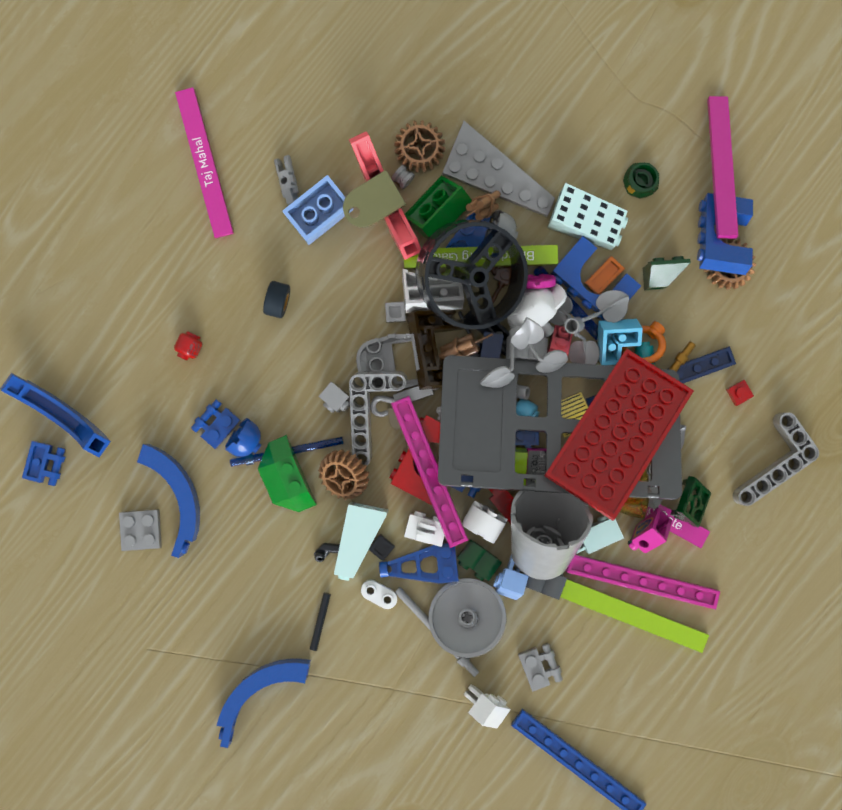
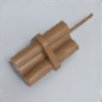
[466,190,501,220]
[439,333,493,361]

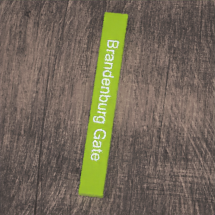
[404,245,558,269]

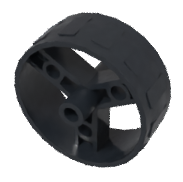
[415,219,528,329]

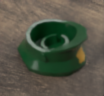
[623,162,659,199]

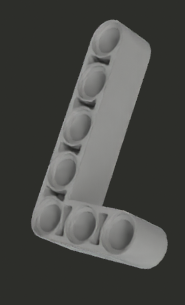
[349,371,407,466]
[733,413,819,506]

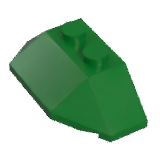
[258,435,317,512]

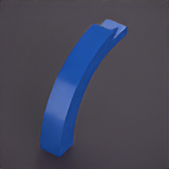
[0,373,111,458]
[137,444,200,558]
[217,659,311,748]

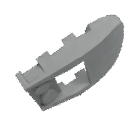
[356,333,420,389]

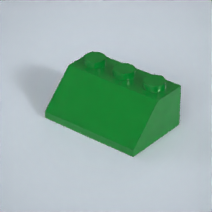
[404,175,472,239]

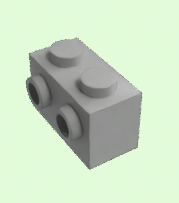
[318,382,350,413]

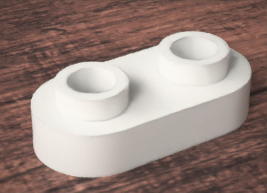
[361,580,397,609]

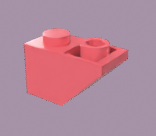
[547,325,573,356]

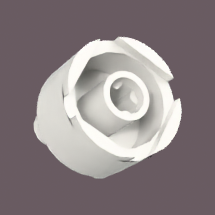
[462,501,508,543]

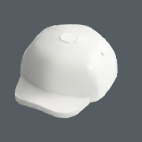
[507,283,567,338]

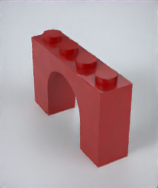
[389,415,440,505]

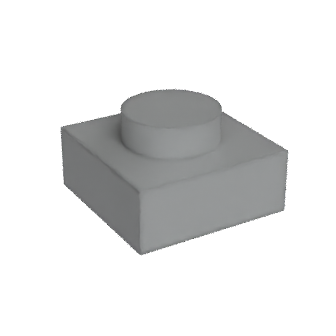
[385,302,406,323]

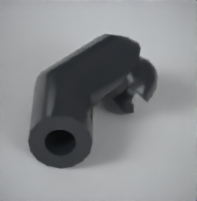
[314,543,340,562]

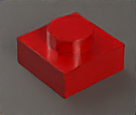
[726,380,754,406]

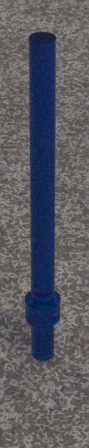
[230,436,344,467]

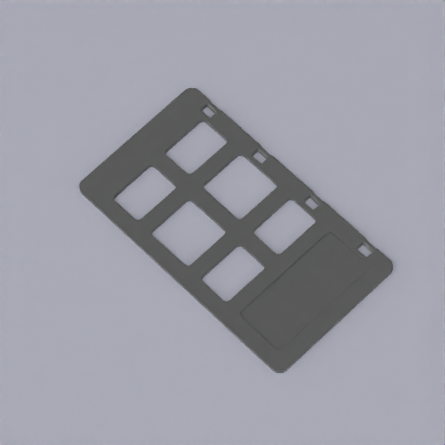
[438,355,682,500]

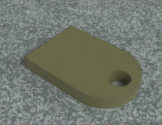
[343,170,406,228]

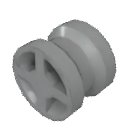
[391,165,415,189]

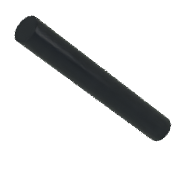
[310,592,331,651]

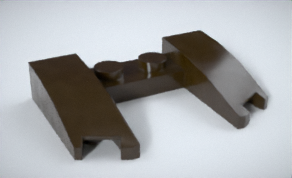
[407,310,465,390]

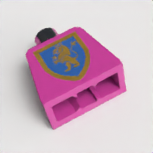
[628,507,672,553]

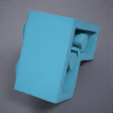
[597,319,643,365]

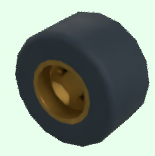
[263,281,290,318]

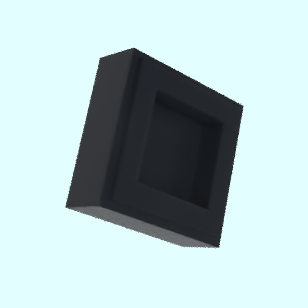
[369,534,395,561]

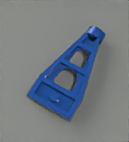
[379,543,459,584]

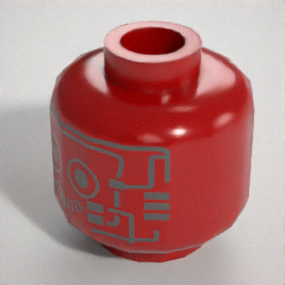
[174,331,203,361]

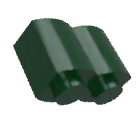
[457,539,502,581]

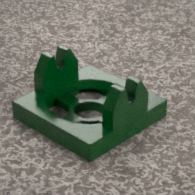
[670,476,711,527]

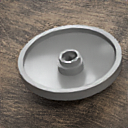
[429,578,507,658]

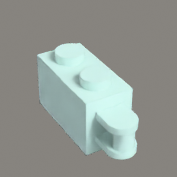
[576,515,624,554]

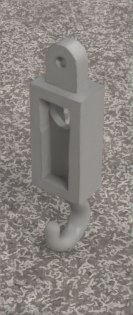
[370,386,440,417]

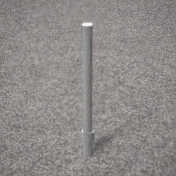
[395,587,479,677]

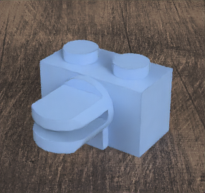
[493,554,529,600]

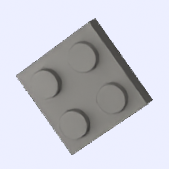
[119,509,162,551]

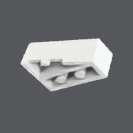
[402,269,464,313]

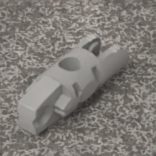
[274,155,299,205]

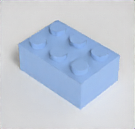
[282,175,353,245]

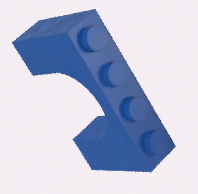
[697,193,753,275]
[550,236,641,321]

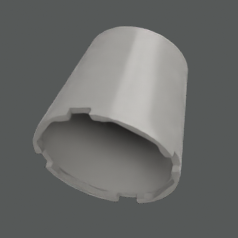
[511,483,593,580]

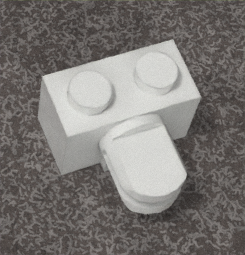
[404,511,445,547]
[464,684,511,728]

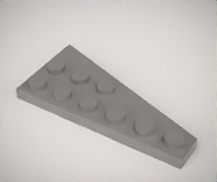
[442,121,555,217]

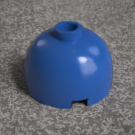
[225,418,261,457]

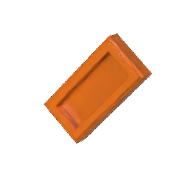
[584,256,625,294]

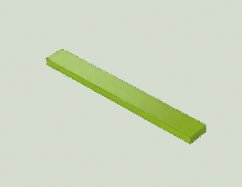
[560,579,709,653]

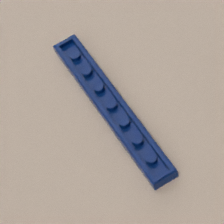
[511,709,647,810]

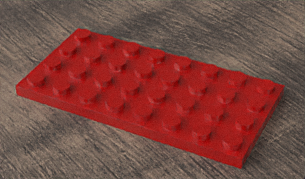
[544,349,694,521]

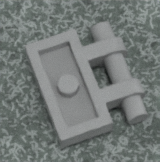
[518,643,563,692]

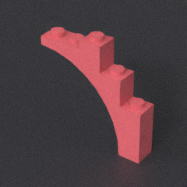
[349,131,421,260]

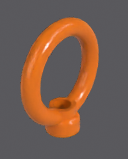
[622,321,666,364]

